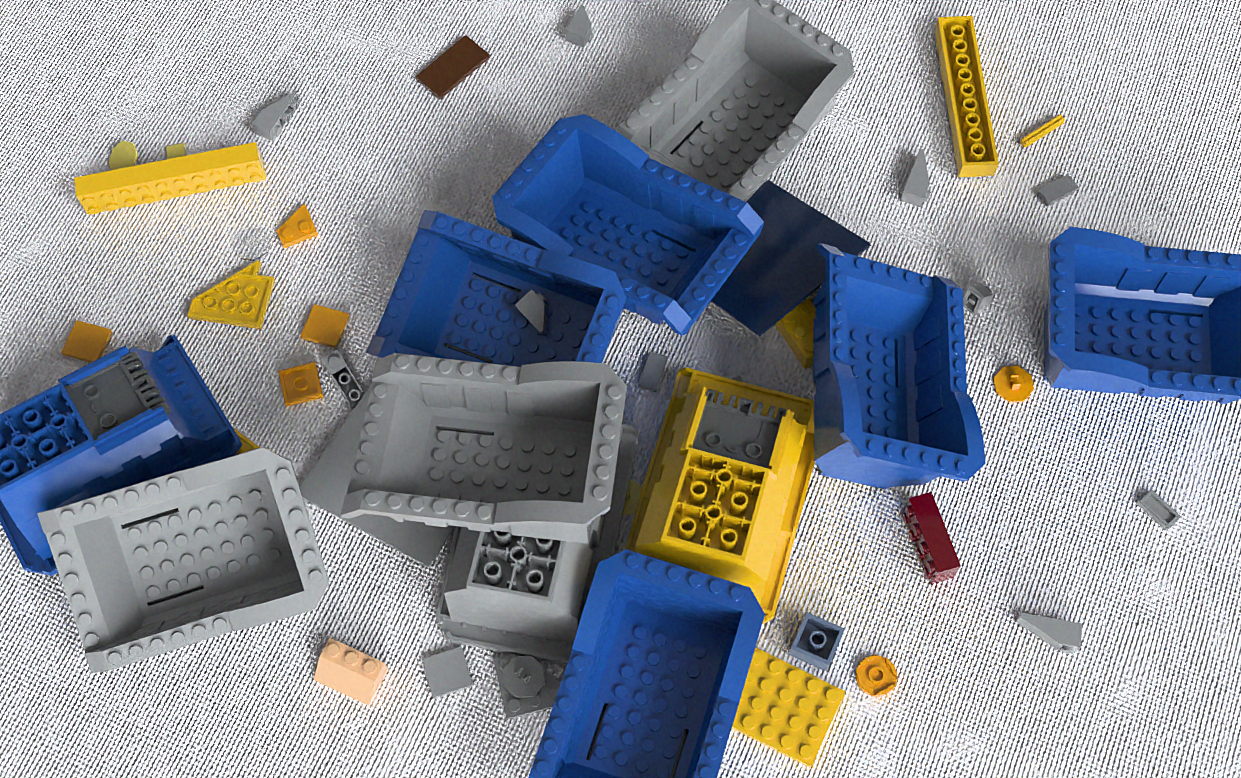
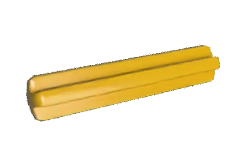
[1020,114,1065,148]

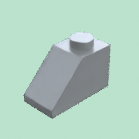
[565,5,593,48]
[963,282,994,316]
[515,289,547,336]

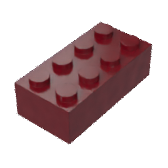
[902,492,961,584]

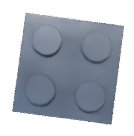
[789,612,845,672]

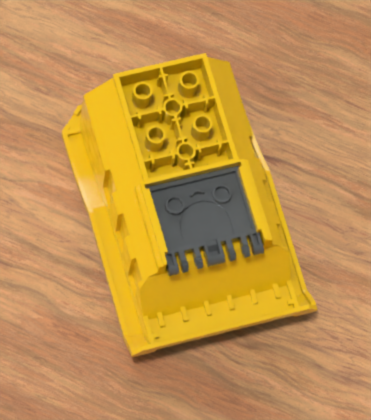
[625,367,815,625]

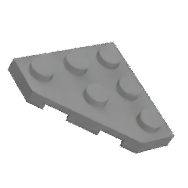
[493,654,561,720]

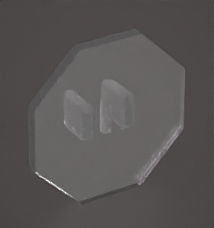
[232,226,271,261]

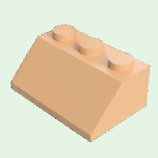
[314,638,388,706]

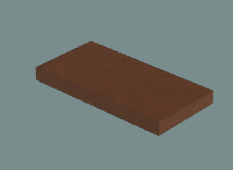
[415,35,490,100]

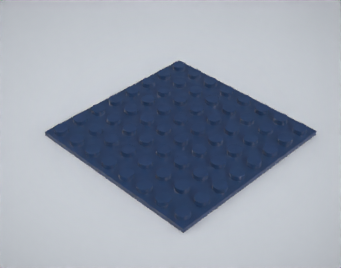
[710,180,871,337]

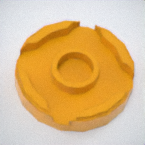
[855,655,897,697]

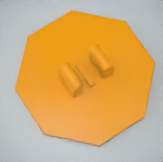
[993,366,1034,403]

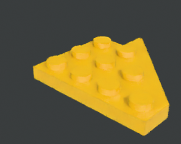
[187,260,275,330]

